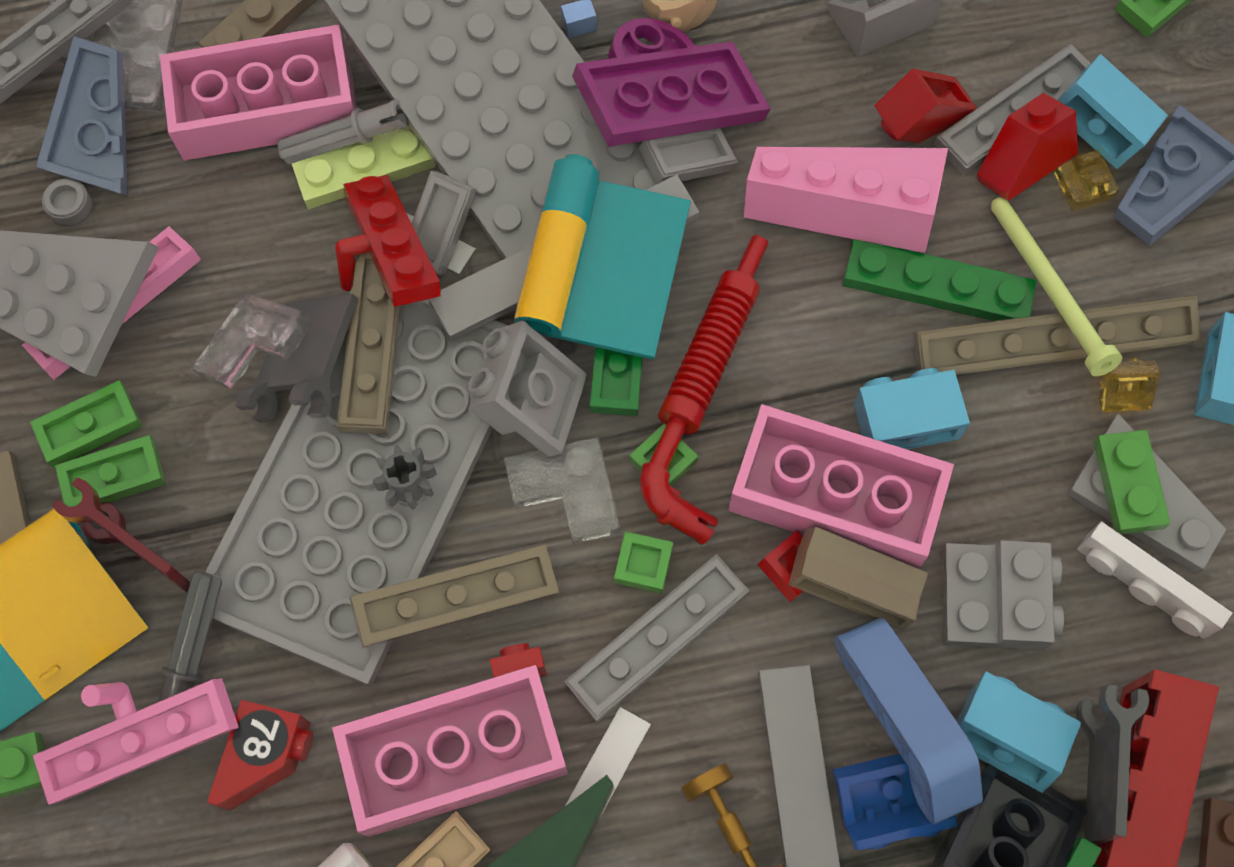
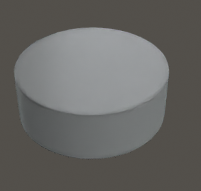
[42,178,92,226]

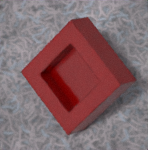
[757,530,803,602]
[489,643,547,678]

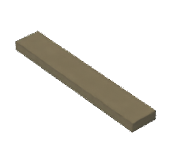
[913,295,1202,375]

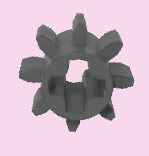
[373,445,437,510]

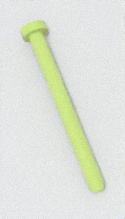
[991,197,1122,376]

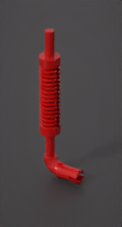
[639,235,768,545]

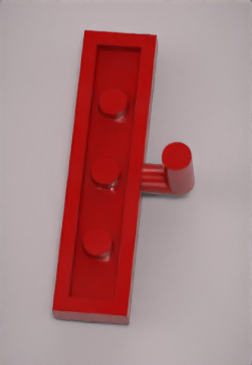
[335,175,441,307]

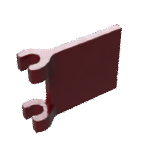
[53,478,190,593]

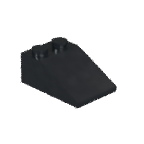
[931,763,1087,867]

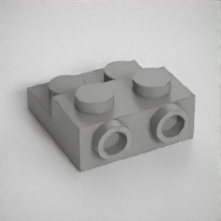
[468,321,587,457]
[943,540,1064,650]

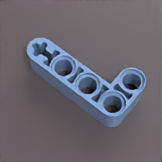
[834,617,983,825]

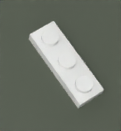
[1077,521,1232,639]

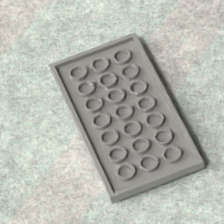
[324,0,656,259]
[205,287,508,688]

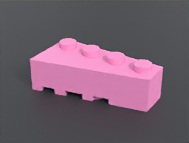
[743,147,948,253]

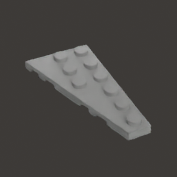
[0,230,159,377]

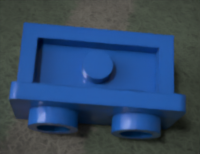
[833,753,958,850]

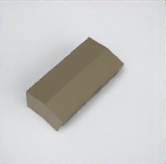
[789,526,928,630]

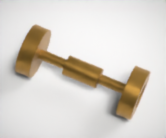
[681,763,782,867]

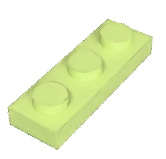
[292,125,436,210]

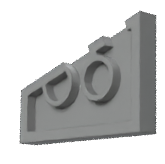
[1066,413,1227,574]

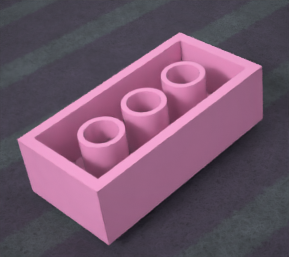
[160,24,357,161]
[728,404,954,569]
[332,665,568,837]

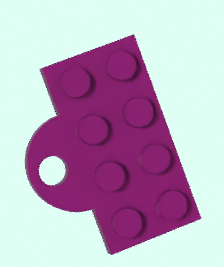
[572,18,771,147]

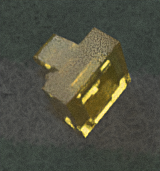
[1054,150,1119,211]
[1098,358,1160,412]

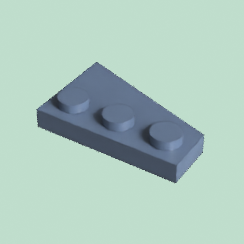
[36,36,128,196]
[1114,105,1234,246]

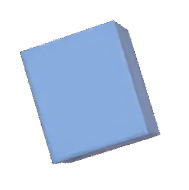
[561,0,597,39]

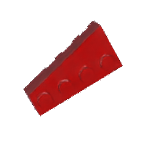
[1095,669,1219,867]

